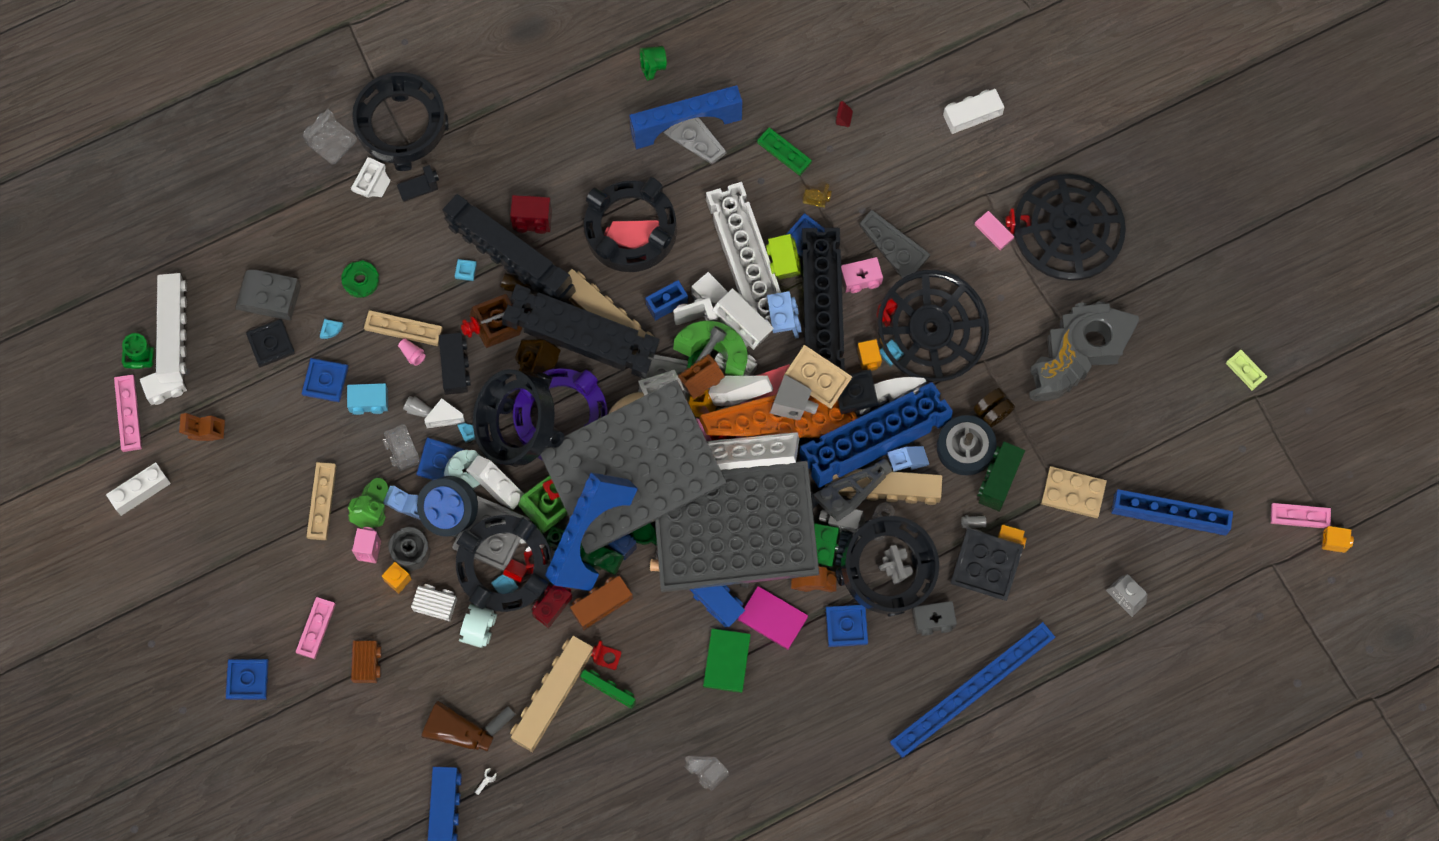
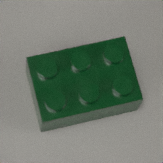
[977,442,1025,512]

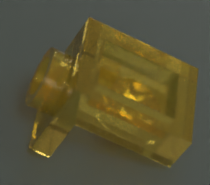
[803,184,832,208]

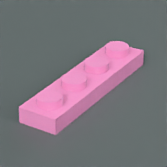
[114,375,142,452]

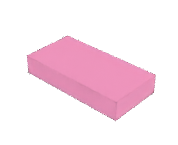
[974,211,1014,250]

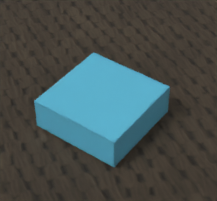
[455,259,477,281]
[879,340,904,367]
[491,574,518,594]

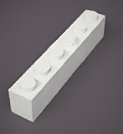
[156,273,187,383]

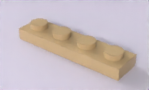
[364,310,443,346]
[307,462,337,540]

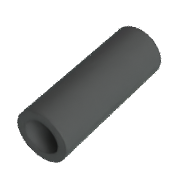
[484,706,516,736]

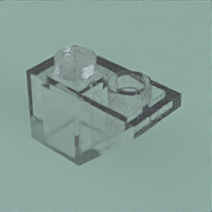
[685,756,729,791]

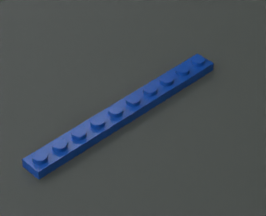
[890,622,1055,758]

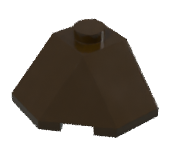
[515,340,561,373]

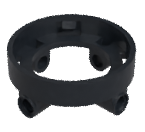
[352,72,449,171]
[584,177,677,272]
[473,369,564,467]
[456,515,553,612]
[836,516,939,617]

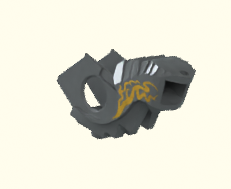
[1029,302,1139,401]

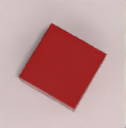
[503,559,527,583]

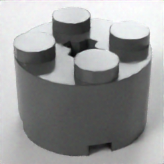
[389,527,430,571]

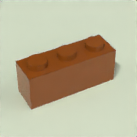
[570,575,633,630]

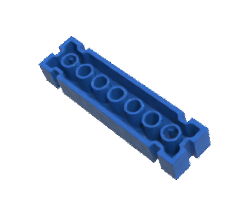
[799,382,953,488]

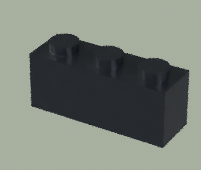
[439,333,471,395]

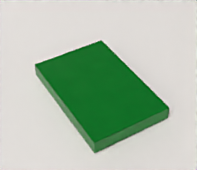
[703,629,751,693]

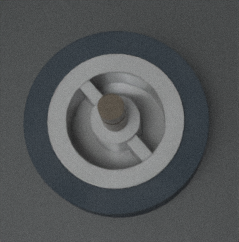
[937,415,996,476]

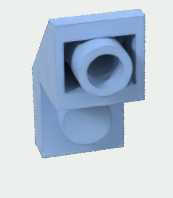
[887,446,929,472]
[383,486,420,520]

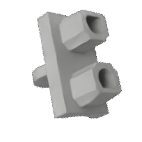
[879,545,913,585]

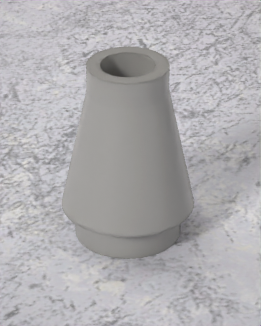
[403,396,433,418]

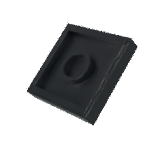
[246,319,295,368]
[838,369,879,414]

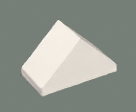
[425,398,465,428]

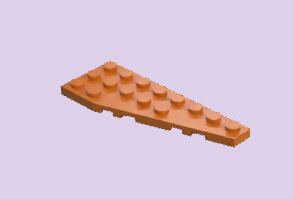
[699,395,858,438]

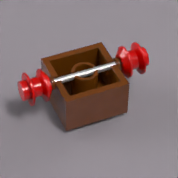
[461,294,531,348]

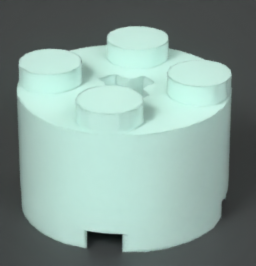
[444,450,482,490]
[459,604,497,648]

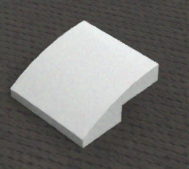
[638,370,684,396]

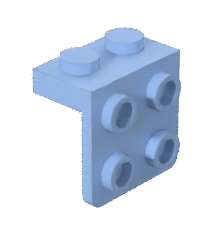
[767,291,802,339]

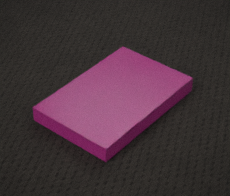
[738,586,808,650]

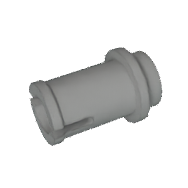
[961,515,986,530]

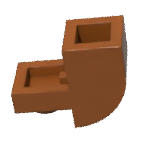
[179,413,225,441]
[791,567,836,592]

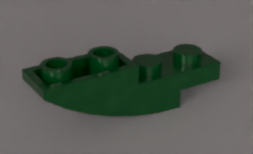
[546,526,624,575]

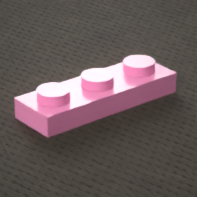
[1270,503,1331,529]
[296,597,336,659]

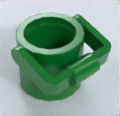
[640,46,667,81]
[122,333,155,369]

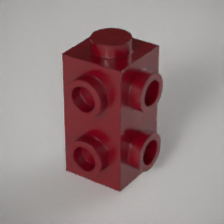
[532,585,573,629]

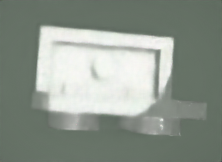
[303,109,357,165]

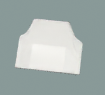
[351,157,391,198]

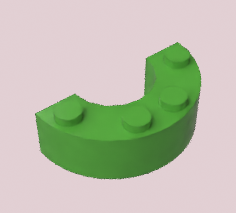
[673,321,748,376]

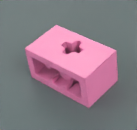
[841,257,883,293]
[352,527,381,563]

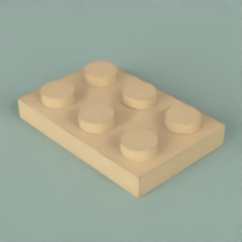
[783,345,852,409]
[1041,466,1107,518]

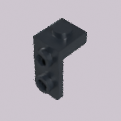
[397,165,439,202]

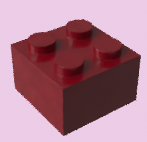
[510,195,552,234]

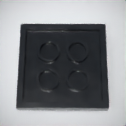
[950,527,1024,601]

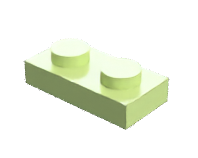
[1226,350,1267,391]

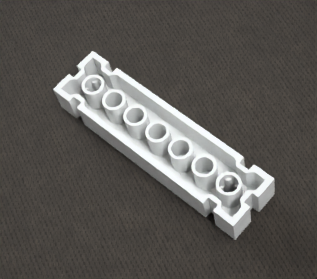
[706,182,781,325]

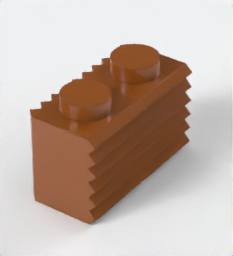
[678,354,725,399]
[351,641,382,683]

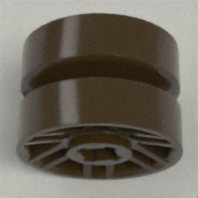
[973,388,1016,428]

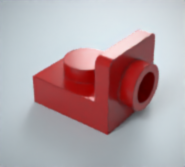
[876,299,898,327]

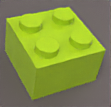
[766,234,802,280]

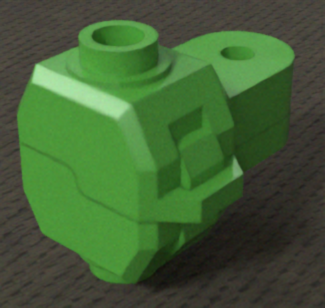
[348,478,388,529]

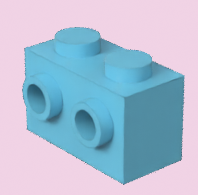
[347,383,388,415]

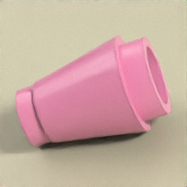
[398,339,425,366]

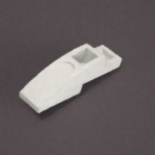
[854,377,926,415]

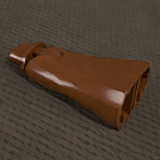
[421,701,494,752]

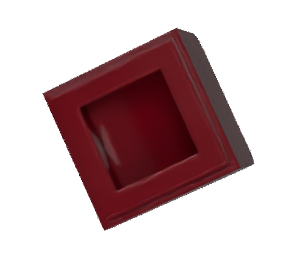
[836,101,853,127]

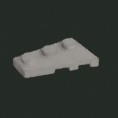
[663,117,727,164]

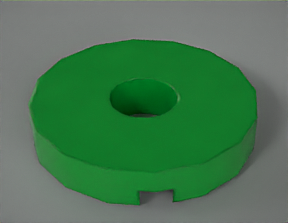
[341,260,379,298]

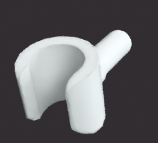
[475,768,496,795]

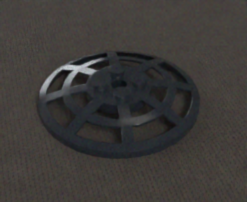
[1014,174,1126,281]
[877,270,989,382]

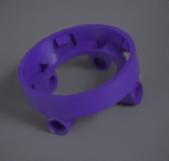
[513,368,608,460]

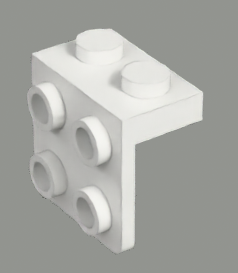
[673,298,719,325]

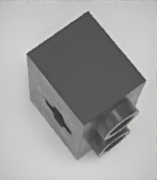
[912,601,957,636]

